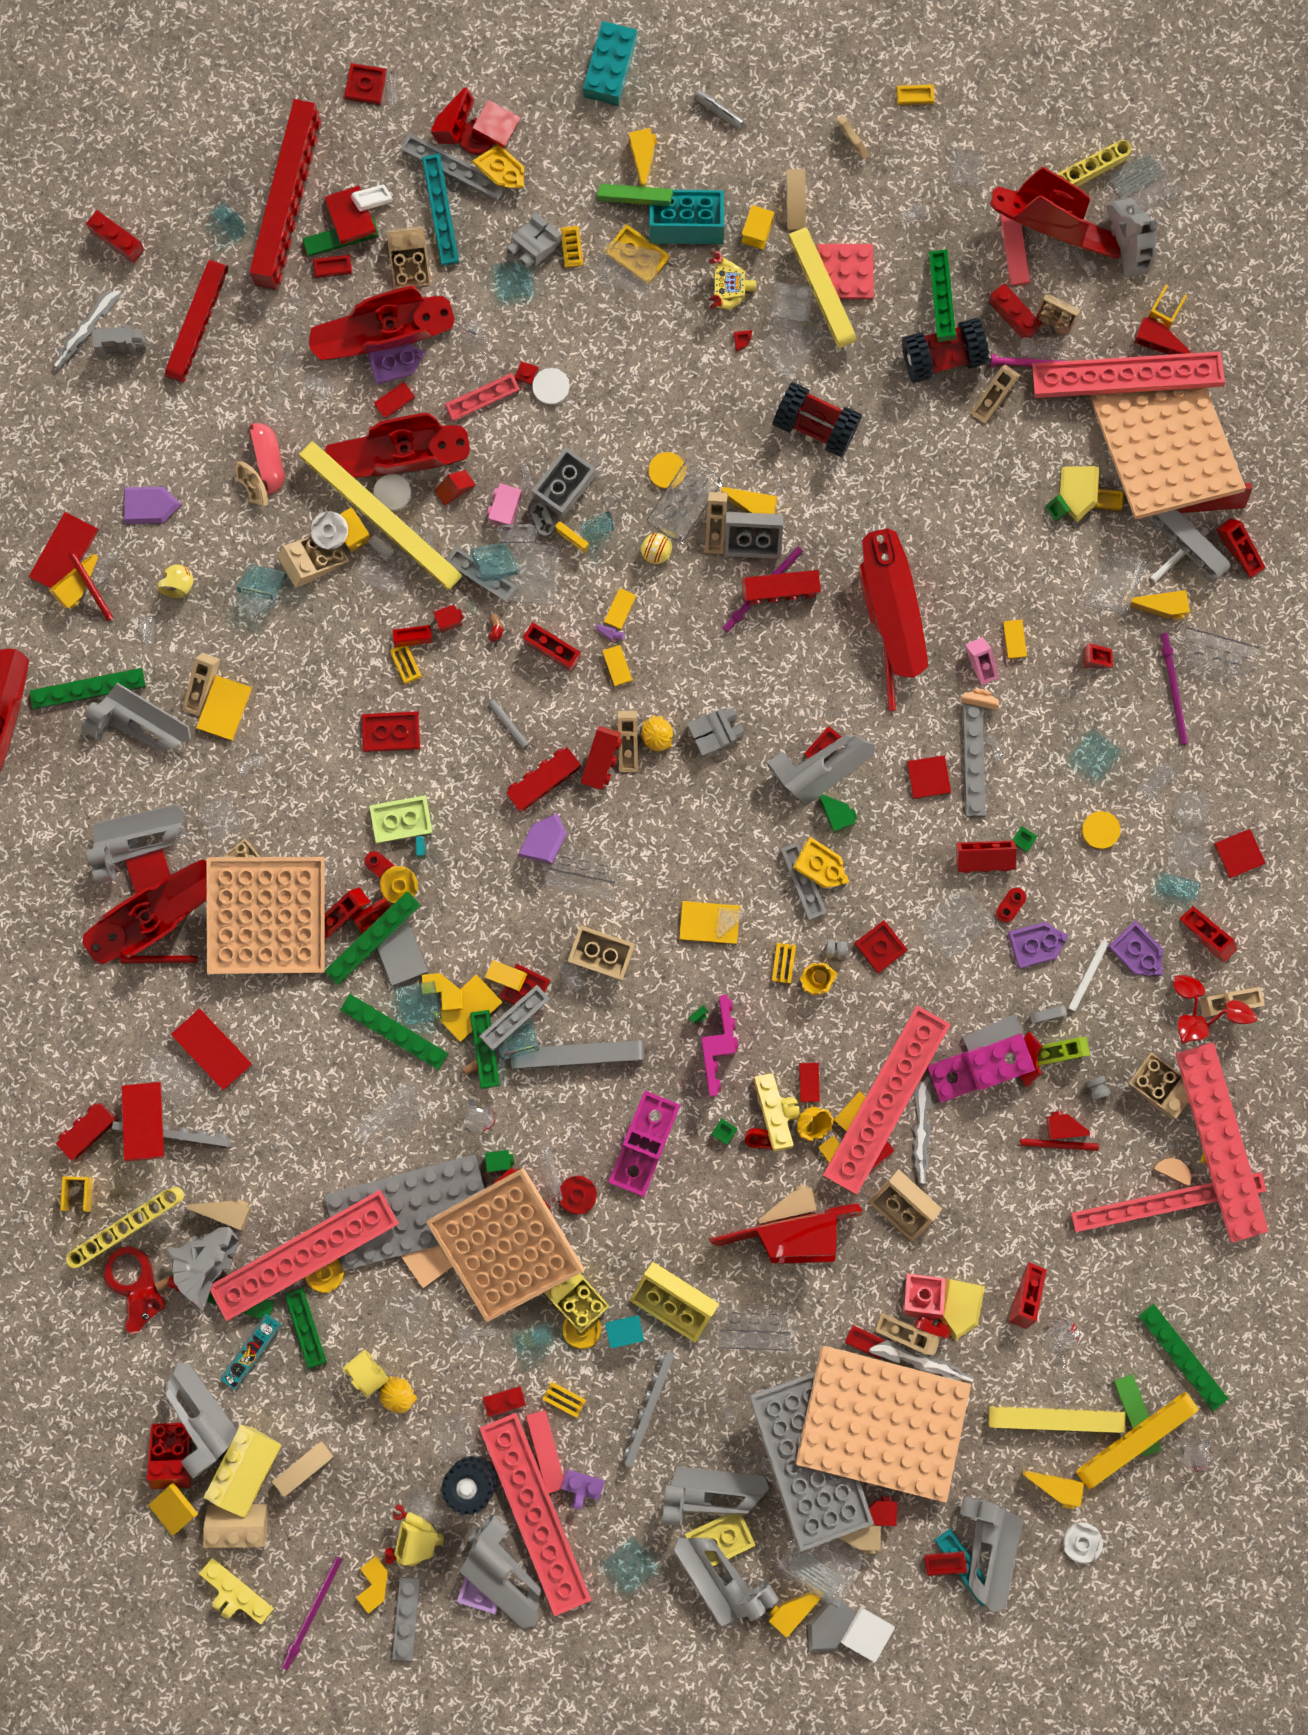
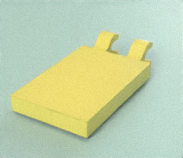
[674,1514,756,1566]

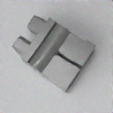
[506,212,562,269]
[92,325,146,359]
[687,708,745,758]

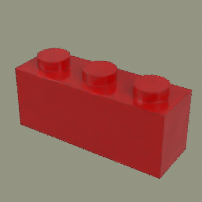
[86,210,145,263]
[988,283,1042,342]
[522,622,581,672]
[581,726,623,790]
[956,840,1017,873]
[55,1103,118,1161]

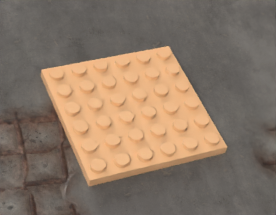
[206,857,325,974]
[426,1168,585,1322]

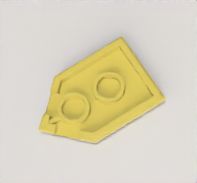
[1060,466,1099,523]
[940,1279,985,1341]

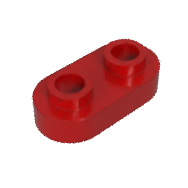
[365,851,395,879]
[996,887,1026,923]
[744,1128,773,1150]
[914,1316,951,1339]

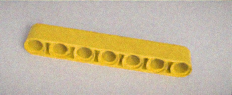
[1076,1392,1199,1489]

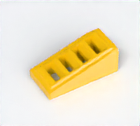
[560,226,584,268]

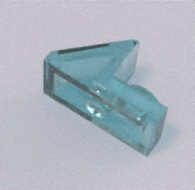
[210,201,249,242]
[580,512,614,541]

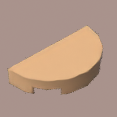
[961,689,999,710]
[1153,1158,1191,1186]

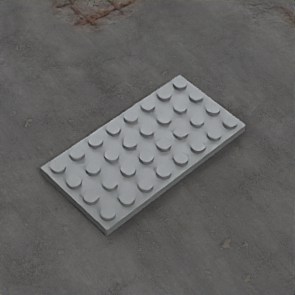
[325,1154,485,1271]
[748,1371,874,1552]

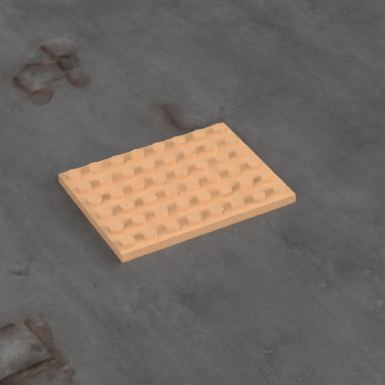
[1089,388,1246,520]
[795,1346,971,1503]

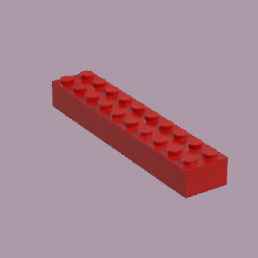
[249,99,322,290]

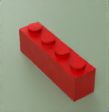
[741,570,821,605]
[506,747,581,813]

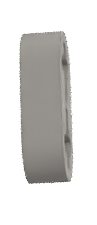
[530,502,554,538]
[1030,1006,1067,1024]

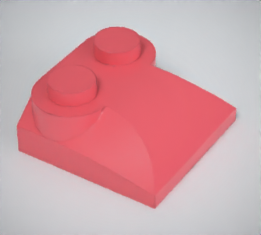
[903,1273,946,1320]

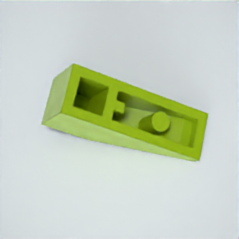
[1038,1036,1091,1066]

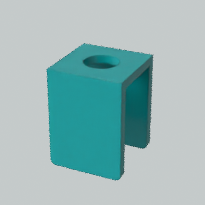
[605,1315,644,1348]

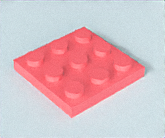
[817,244,873,300]

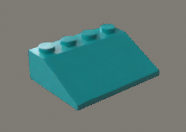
[649,190,724,245]

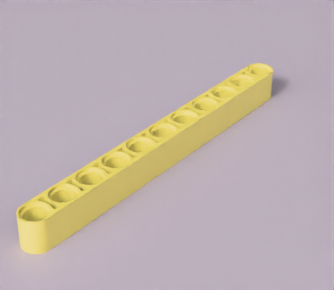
[299,441,462,590]

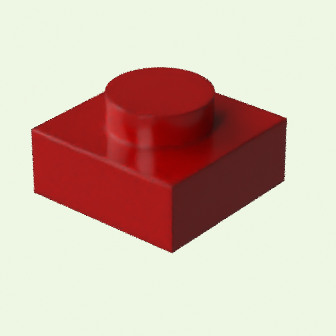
[514,361,539,386]

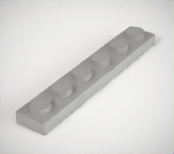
[400,133,506,202]
[963,703,986,817]
[112,1119,232,1147]
[623,1350,675,1467]

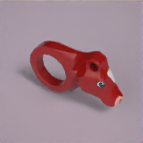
[103,1246,166,1335]

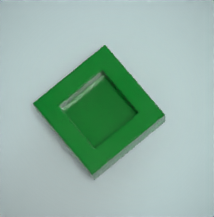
[1045,494,1071,522]
[1012,826,1038,853]
[688,1005,708,1024]
[711,1118,738,1145]

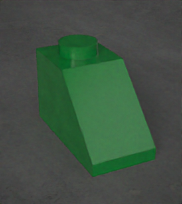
[819,794,857,833]

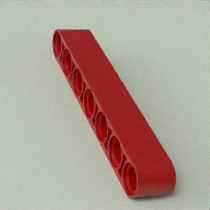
[165,260,229,383]

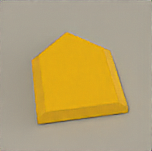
[472,145,524,189]
[793,837,849,889]

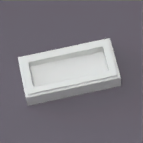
[351,184,393,211]

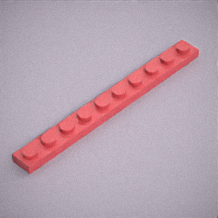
[1071,1172,1266,1232]

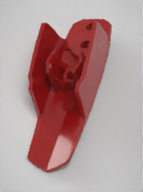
[990,167,1121,259]
[309,285,455,361]
[324,412,470,478]
[858,528,929,678]
[0,649,30,772]
[83,859,207,964]
[709,1203,862,1264]

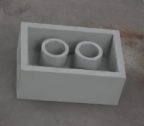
[532,447,596,519]
[724,512,783,559]

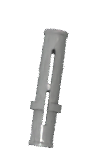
[694,89,745,131]

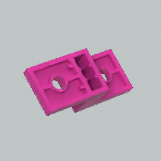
[701,994,739,1098]
[927,1033,1035,1103]
[608,1090,681,1197]

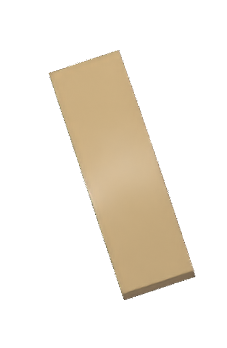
[786,169,806,231]
[1199,987,1265,1018]
[272,1441,334,1497]

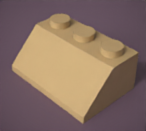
[567,925,635,981]
[869,1169,942,1242]
[203,1504,267,1548]

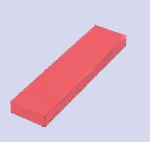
[1000,214,1030,286]
[444,373,520,421]
[526,1410,564,1493]

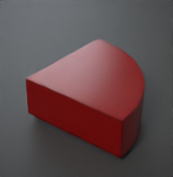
[733,330,752,351]

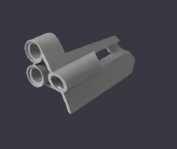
[81,683,191,752]
[767,735,875,805]
[87,804,186,884]
[165,1363,237,1479]
[662,1466,769,1526]
[960,1496,1023,1612]
[459,1514,541,1628]
[673,1538,779,1626]

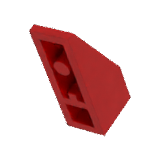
[431,87,474,144]
[1134,317,1191,355]
[1216,518,1266,578]
[325,887,371,939]
[1179,906,1237,963]
[1009,1262,1047,1329]

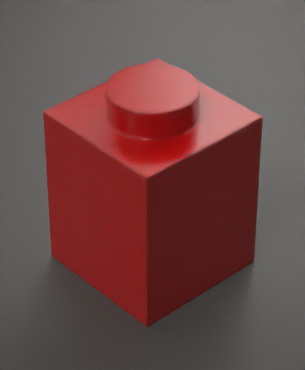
[433,604,464,633]

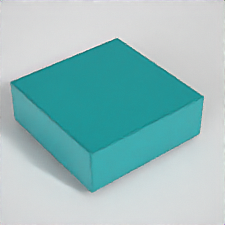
[416,836,426,858]

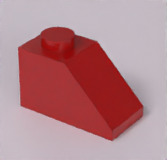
[1046,1111,1090,1140]
[868,1496,898,1526]

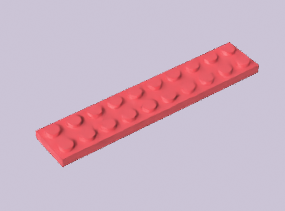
[1032,352,1225,398]
[823,1005,951,1195]
[1175,1042,1269,1243]
[210,1190,399,1321]
[479,1412,592,1616]

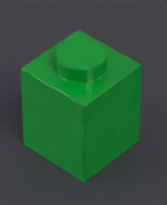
[485,1150,515,1173]

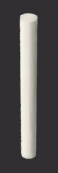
[1150,527,1209,583]
[1068,940,1109,1012]

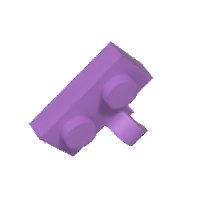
[561,1469,605,1510]

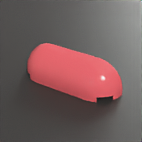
[250,423,285,495]

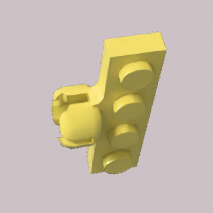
[753,1073,800,1152]
[199,1558,274,1625]

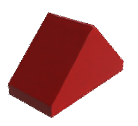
[434,470,476,505]
[1083,643,1113,668]

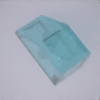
[512,1321,555,1353]

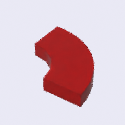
[1020,1032,1043,1087]

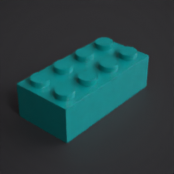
[583,21,638,106]

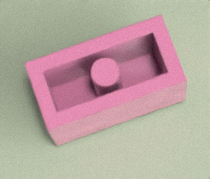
[487,483,522,529]

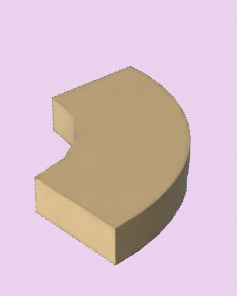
[836,115,870,160]
[236,461,268,506]

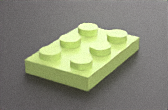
[369,795,433,844]

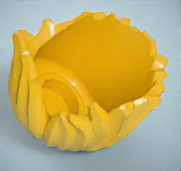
[641,715,673,752]
[800,963,837,996]
[797,1107,833,1141]
[378,1376,417,1414]

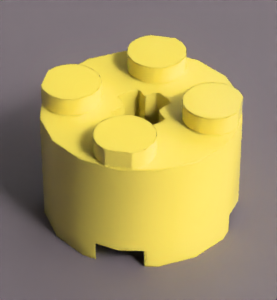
[342,1350,388,1398]

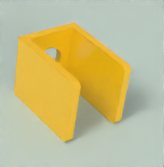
[741,205,775,250]
[1148,285,1187,329]
[340,508,372,553]
[60,1176,93,1212]

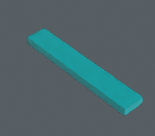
[422,153,460,266]

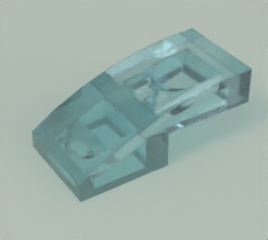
[1156,872,1200,901]

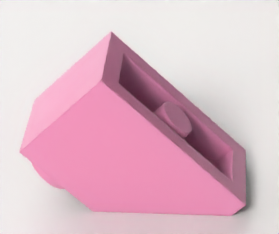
[965,637,999,685]

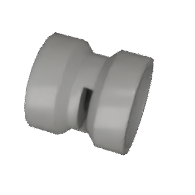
[825,939,847,961]
[1086,1075,1111,1100]

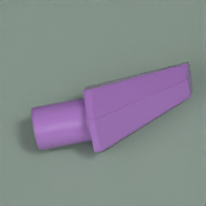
[596,624,625,643]

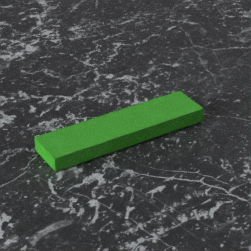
[597,184,673,206]
[1114,1374,1161,1457]

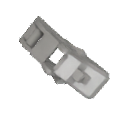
[1106,198,1158,278]
[167,1227,240,1311]

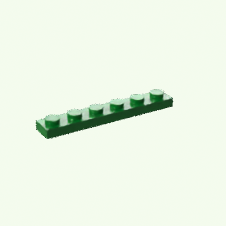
[929,249,956,342]
[30,668,146,710]
[325,891,422,985]
[340,994,449,1070]
[1138,1304,1228,1411]

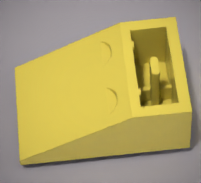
[544,1274,610,1333]

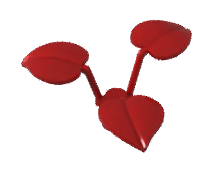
[1173,975,1258,1043]

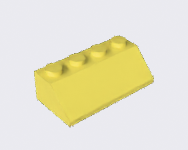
[629,1262,719,1343]
[204,1424,282,1518]

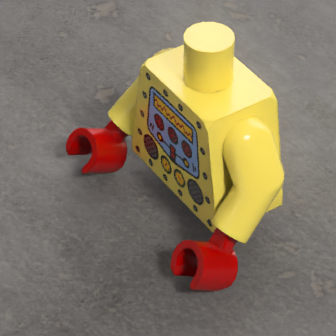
[709,251,756,310]
[384,1504,444,1567]

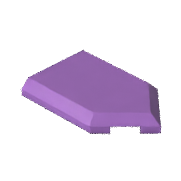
[367,344,425,385]
[125,487,182,524]
[517,813,567,864]
[1108,920,1163,976]
[1008,922,1069,969]

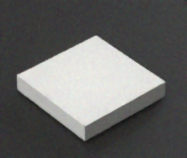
[841,1607,895,1662]

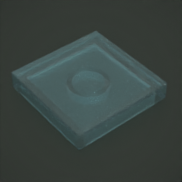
[492,260,536,302]
[470,542,519,581]
[237,564,287,600]
[1069,728,1122,781]
[396,981,442,1026]
[498,1020,539,1060]
[603,1536,659,1593]

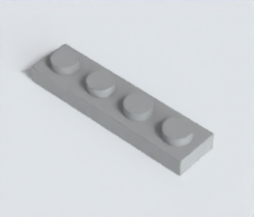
[446,547,518,603]
[781,842,827,920]
[479,985,550,1051]
[392,1576,420,1661]

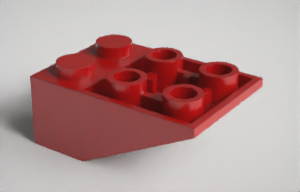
[147,1423,192,1489]

